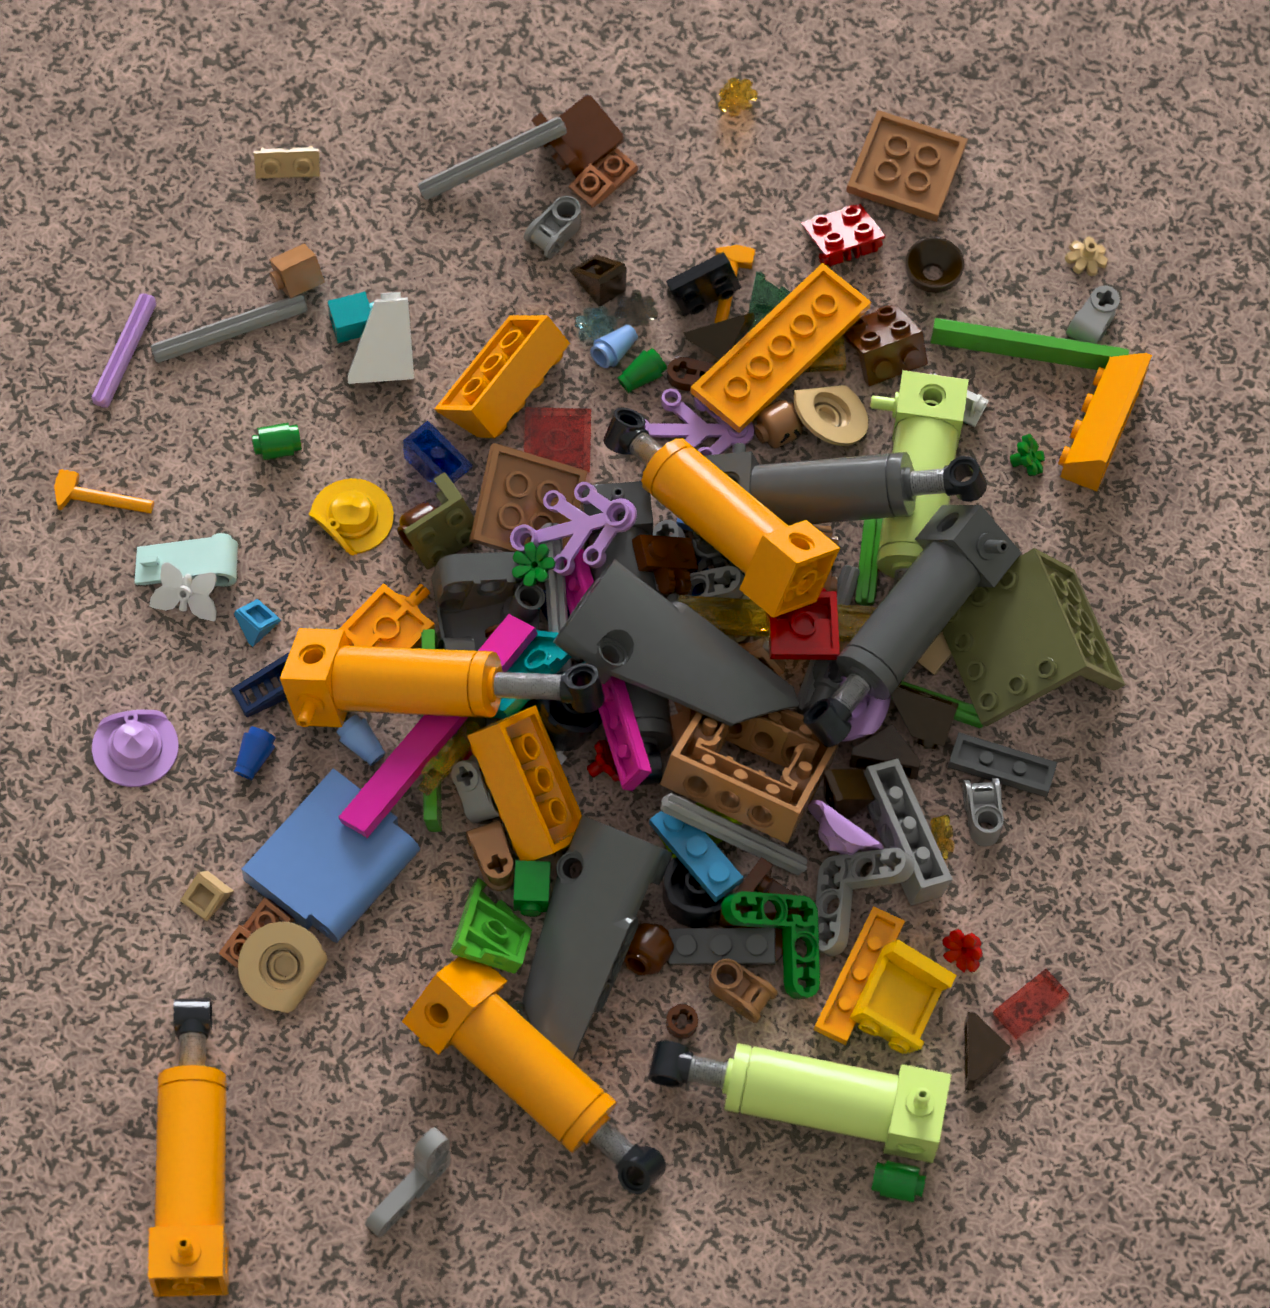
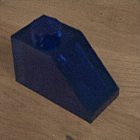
[403,420,473,484]

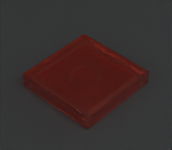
[524,407,591,472]

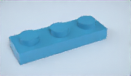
[649,811,743,902]

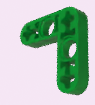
[721,891,820,1000]

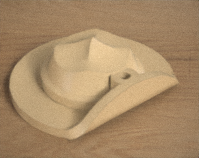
[794,385,868,446]
[238,922,327,1013]

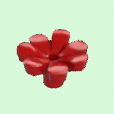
[587,740,620,782]
[942,929,983,973]

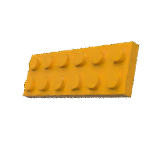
[690,263,871,433]

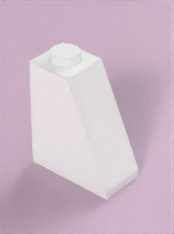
[348,292,414,384]

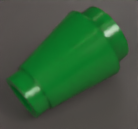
[617,348,667,393]

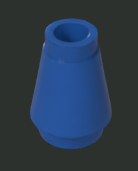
[233,726,276,780]

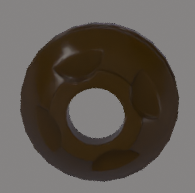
[905,237,964,293]

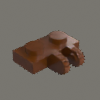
[632,534,698,595]

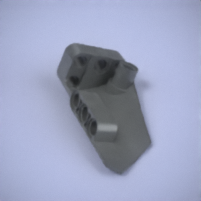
[431,551,545,778]
[553,559,799,726]
[522,815,673,1061]

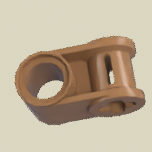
[466,820,515,891]
[709,958,778,1023]

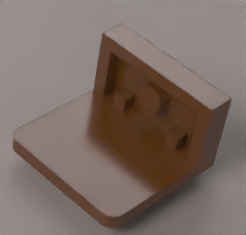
[531,95,624,178]
[842,305,928,386]

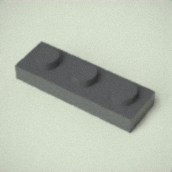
[948,732,1058,798]
[669,928,776,966]

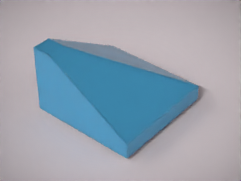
[234,599,281,647]

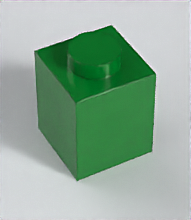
[513,860,551,917]

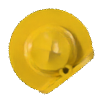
[309,478,394,556]

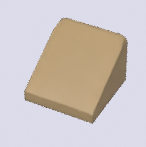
[180,871,234,921]

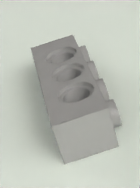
[864,758,953,906]

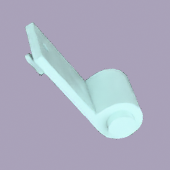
[135,533,238,586]

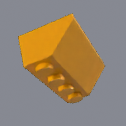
[434,315,570,438]
[1058,353,1152,492]
[467,705,582,861]

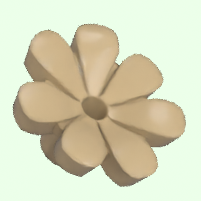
[1065,237,1108,276]

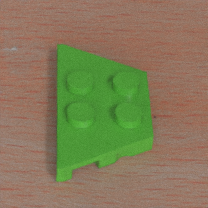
[450,878,532,974]

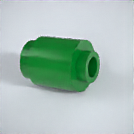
[251,422,302,461]
[871,1160,926,1203]

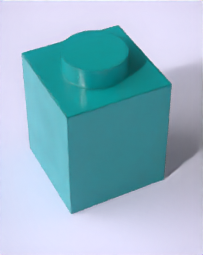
[327,291,374,343]

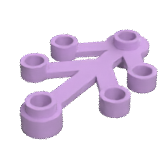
[644,388,754,455]
[510,482,637,576]

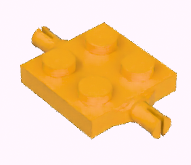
[338,583,435,648]

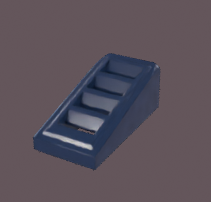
[231,653,289,718]

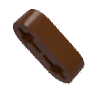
[667,357,715,391]

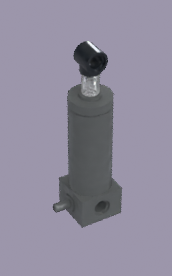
[706,443,987,526]
[803,505,1021,748]

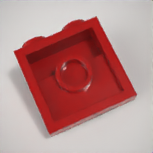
[766,588,840,660]

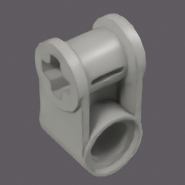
[523,196,581,259]
[1065,286,1120,344]
[451,755,499,823]
[962,778,1004,847]

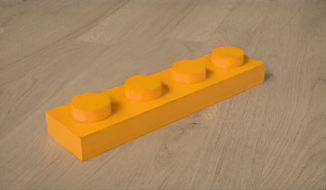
[814,906,905,1045]

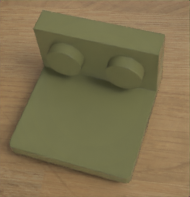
[404,472,474,570]

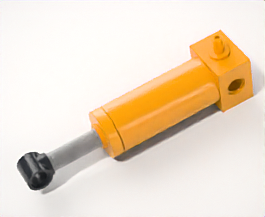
[280,628,605,727]

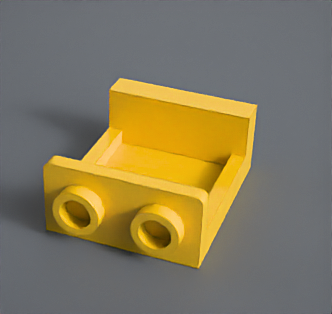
[850,940,957,1054]

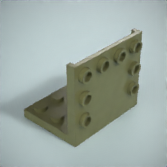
[942,548,1126,726]

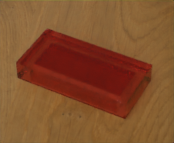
[993,969,1070,1040]

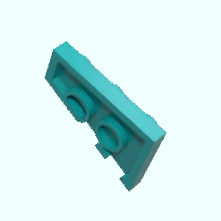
[493,630,571,719]

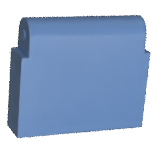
[242,768,420,943]

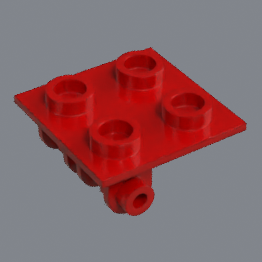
[802,204,885,267]

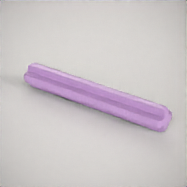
[92,293,156,408]

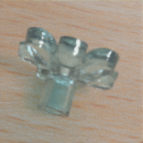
[574,306,617,344]

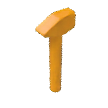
[714,245,755,323]
[54,469,154,514]

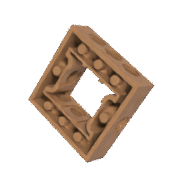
[660,709,840,844]

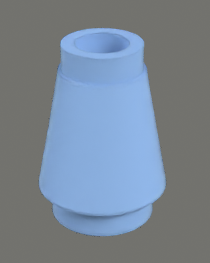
[590,324,638,368]
[336,714,386,766]

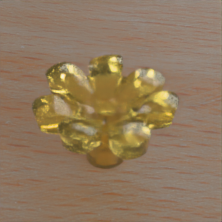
[718,77,758,117]
[930,815,955,861]

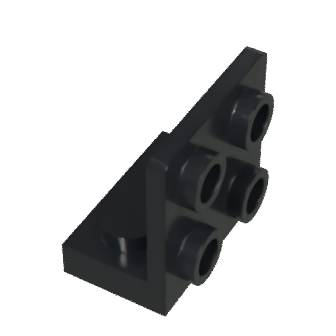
[666,252,742,316]

